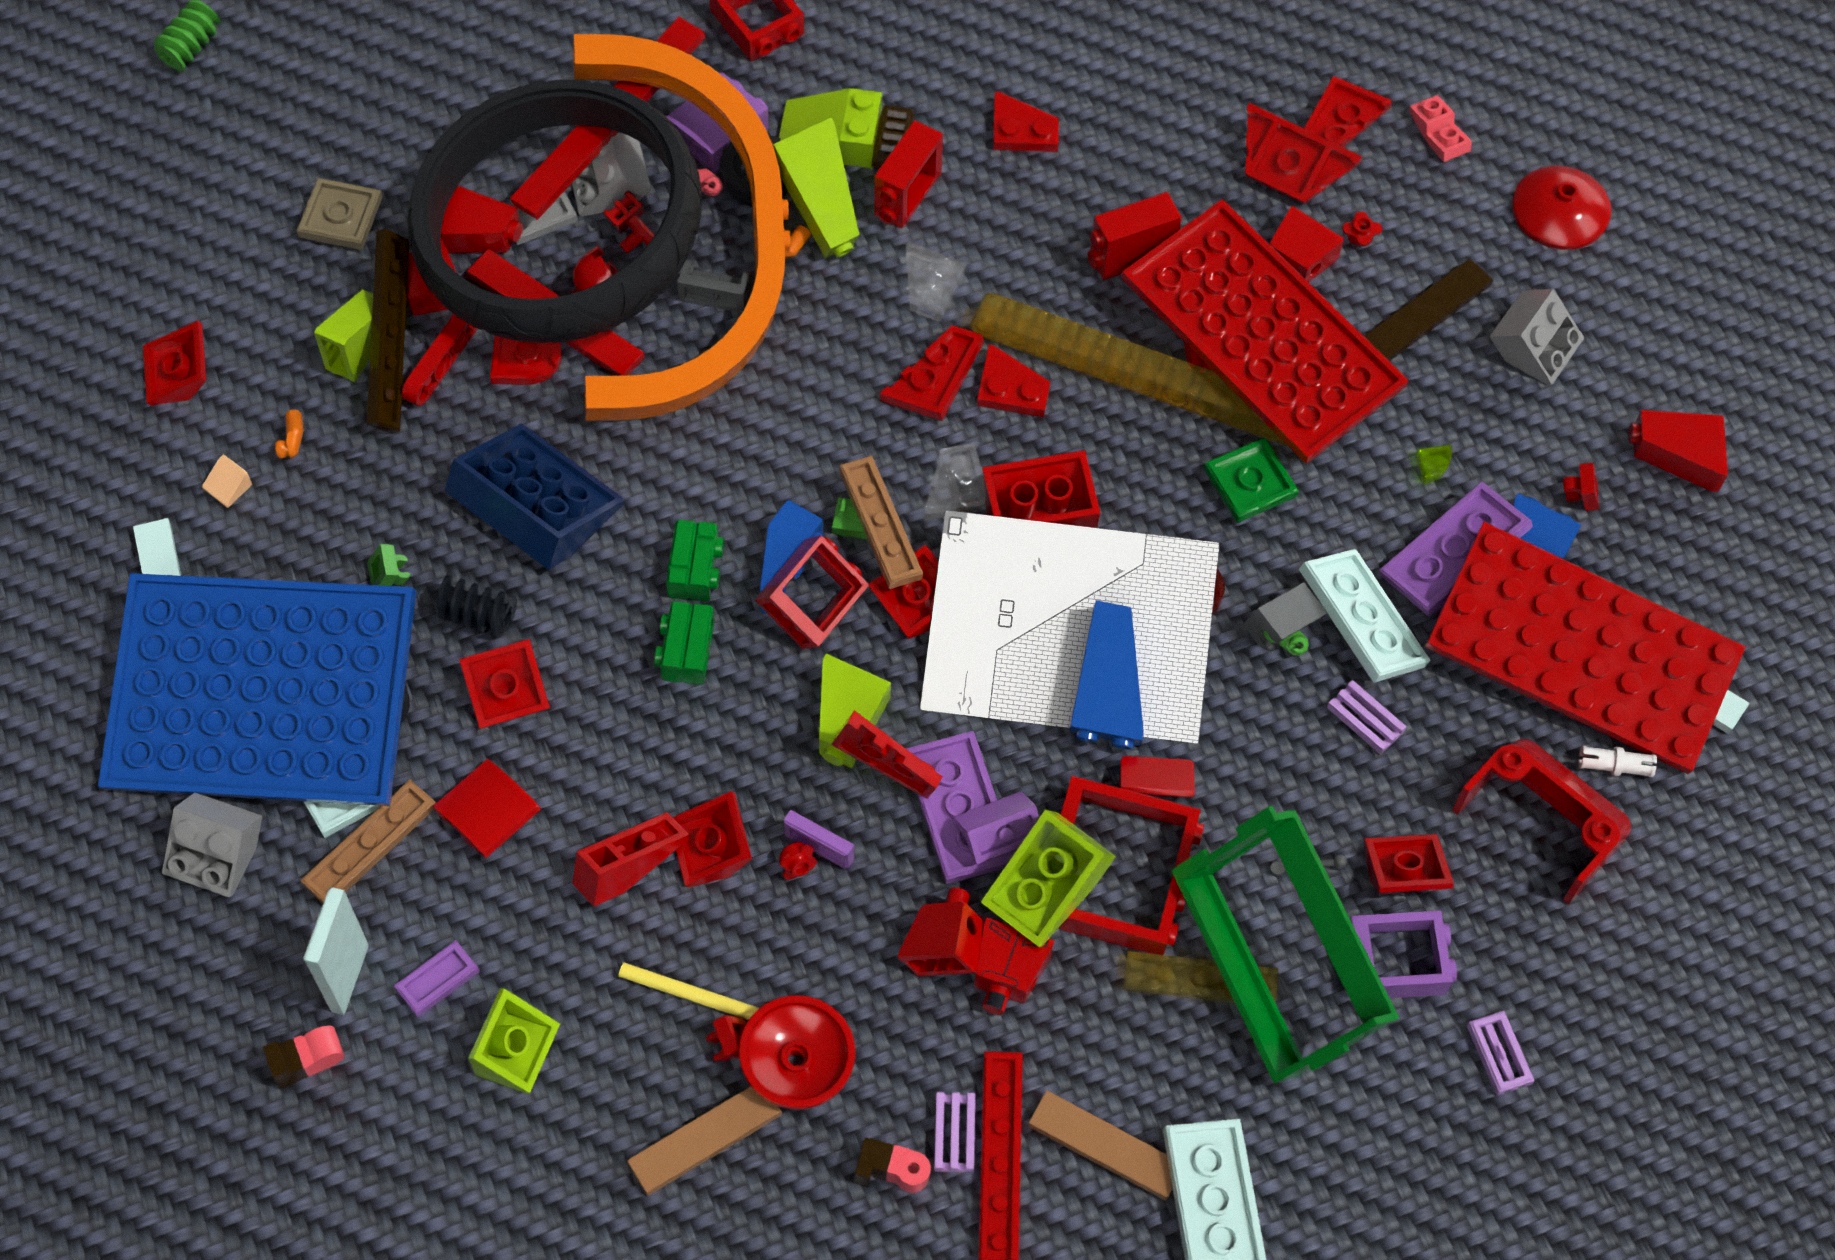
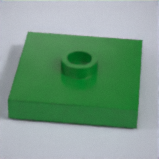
[1204,437,1299,523]

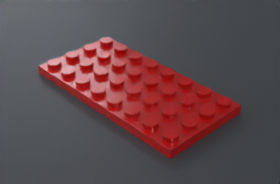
[1121,199,1409,464]
[1424,521,1746,774]

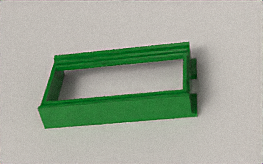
[1171,806,1400,1084]

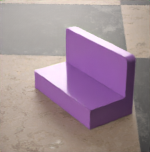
[955,792,1039,864]

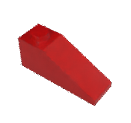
[572,812,689,907]

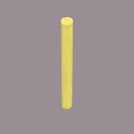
[619,963,759,1020]

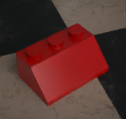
[982,450,1101,528]

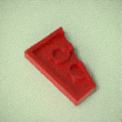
[1304,76,1392,148]
[879,325,984,421]
[831,710,943,799]

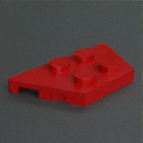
[1246,102,1362,205]

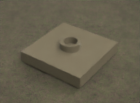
[297,178,383,250]

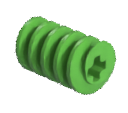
[154,0,221,72]

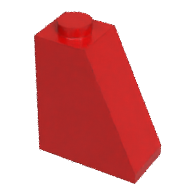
[441,186,523,253]
[1628,410,1728,492]

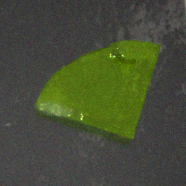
[1416,445,1452,485]

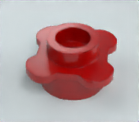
[1342,212,1382,246]
[779,842,817,880]

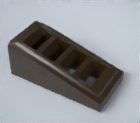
[871,105,914,168]

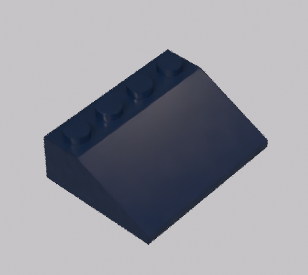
[445,423,625,570]

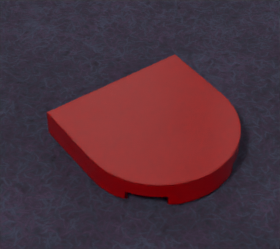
[490,335,562,385]

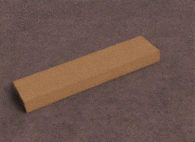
[839,456,923,589]
[300,779,436,904]
[627,1087,782,1196]
[1028,1090,1173,1201]

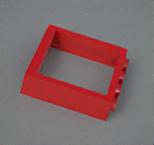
[1058,776,1205,957]

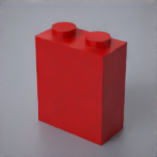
[1087,192,1182,280]

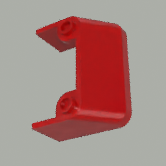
[1452,739,1631,905]

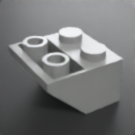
[572,132,651,216]
[1490,289,1584,385]
[162,793,263,898]

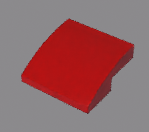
[433,759,541,858]

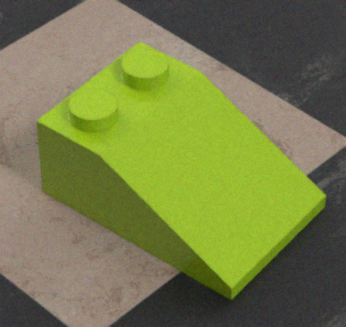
[779,88,882,168]
[981,810,1116,947]

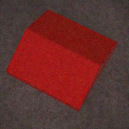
[143,321,206,406]
[869,544,939,640]
[459,639,550,729]
[673,791,752,888]
[1364,834,1454,893]

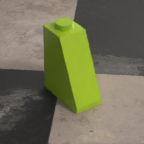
[314,289,373,382]
[819,654,891,769]

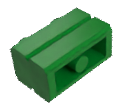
[666,520,725,602]
[655,601,715,685]

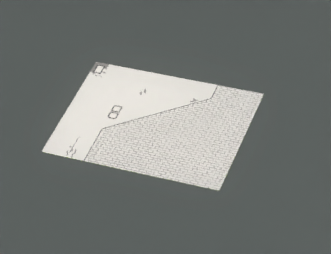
[920,511,1219,743]

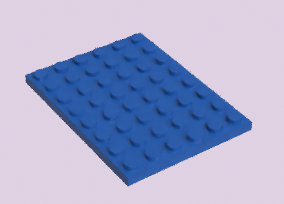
[98,573,417,806]

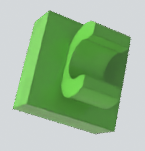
[832,497,867,539]
[367,544,411,586]

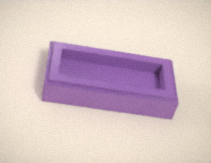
[784,809,854,869]
[394,940,480,1018]

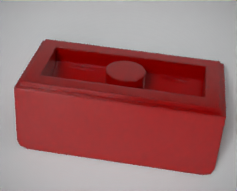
[1119,756,1195,797]

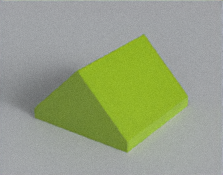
[469,988,560,1093]

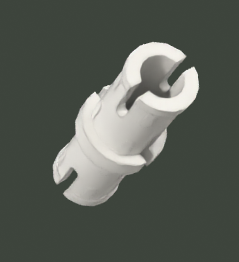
[1578,745,1657,778]

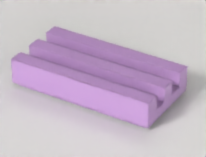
[1327,680,1406,755]
[1467,1011,1535,1096]
[934,1092,975,1173]

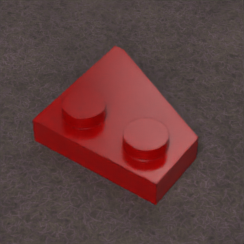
[993,92,1059,152]
[977,344,1050,417]

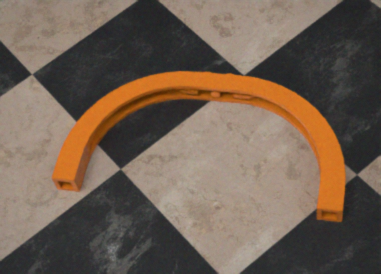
[573,34,790,421]

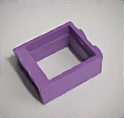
[1350,911,1457,998]

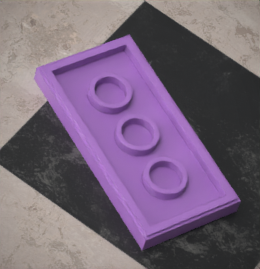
[1379,481,1533,617]
[906,731,1015,884]

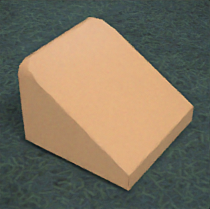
[202,454,252,508]

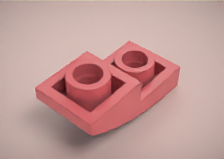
[1409,95,1472,162]

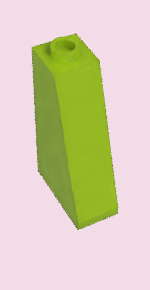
[773,117,859,259]

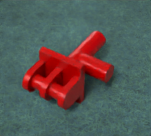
[603,190,655,254]

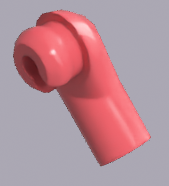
[697,169,723,196]

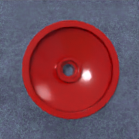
[1512,165,1611,250]
[739,995,856,1110]

